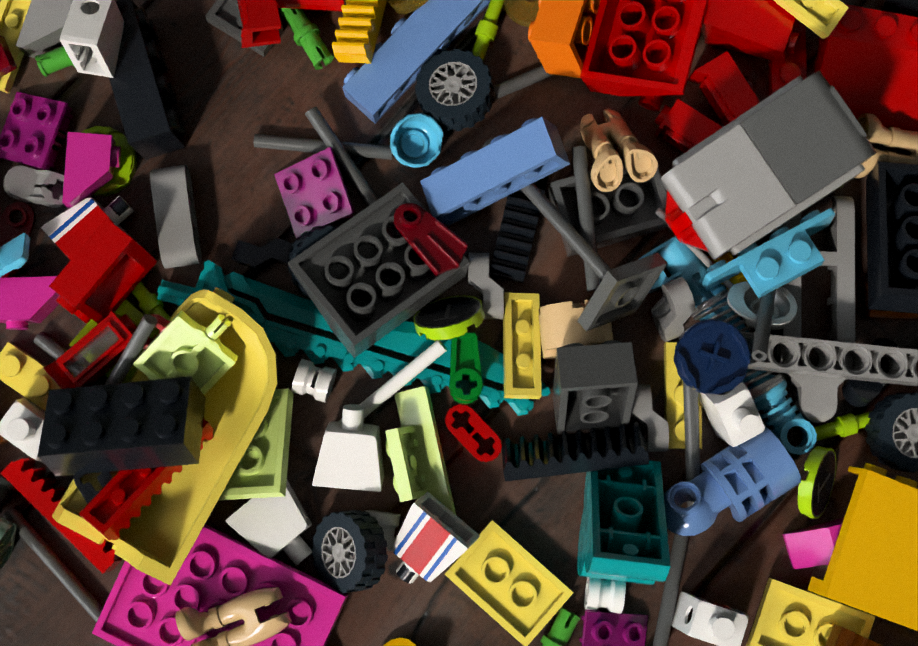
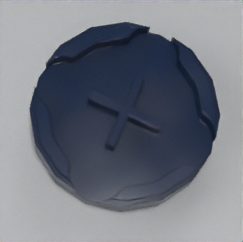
[674,319,751,395]

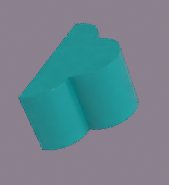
[577,460,671,585]

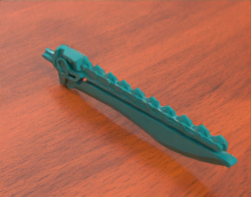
[157,260,551,416]

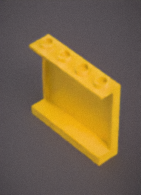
[807,463,918,631]

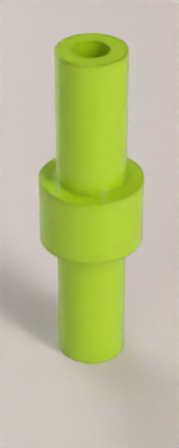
[472,0,504,60]
[132,281,170,320]
[814,411,872,441]

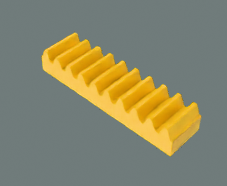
[331,0,387,64]

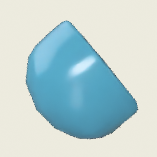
[390,113,444,168]

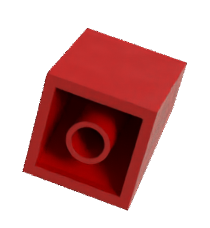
[701,0,801,63]

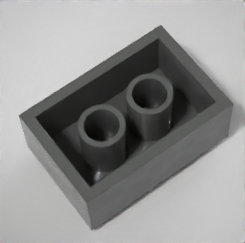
[548,162,668,257]
[553,340,638,435]

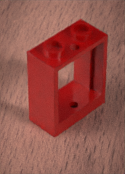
[49,218,157,324]

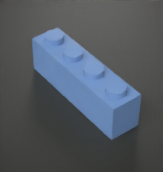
[420,117,570,225]

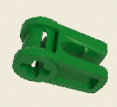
[449,332,483,405]

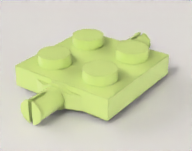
[133,310,238,395]

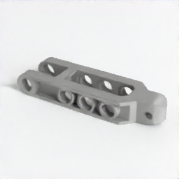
[775,196,855,423]

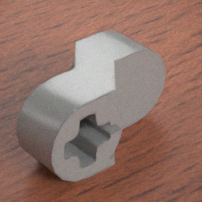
[3,165,65,208]
[468,253,504,319]
[651,277,696,343]
[631,384,669,452]

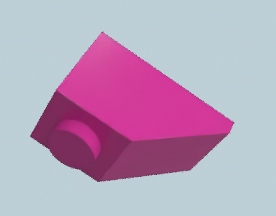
[62,132,121,209]
[0,276,60,330]
[783,518,844,569]

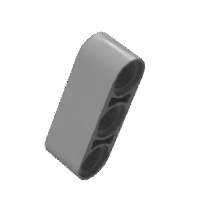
[150,164,202,269]

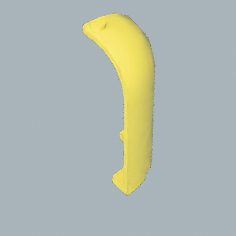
[52,287,277,586]

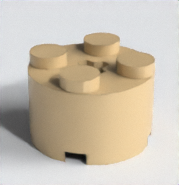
[538,300,613,359]

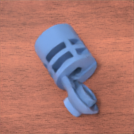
[664,427,801,536]

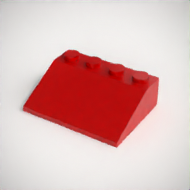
[580,0,709,96]
[814,4,918,132]

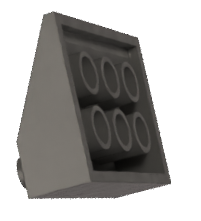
[288,183,469,358]

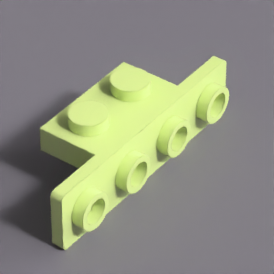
[385,386,456,515]

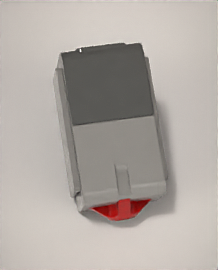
[661,71,877,261]

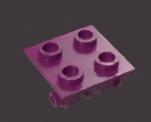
[0,92,73,170]
[274,147,355,239]
[579,610,648,646]

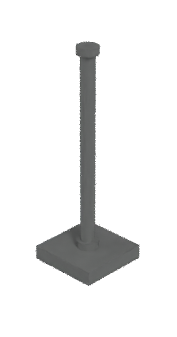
[482,137,667,332]

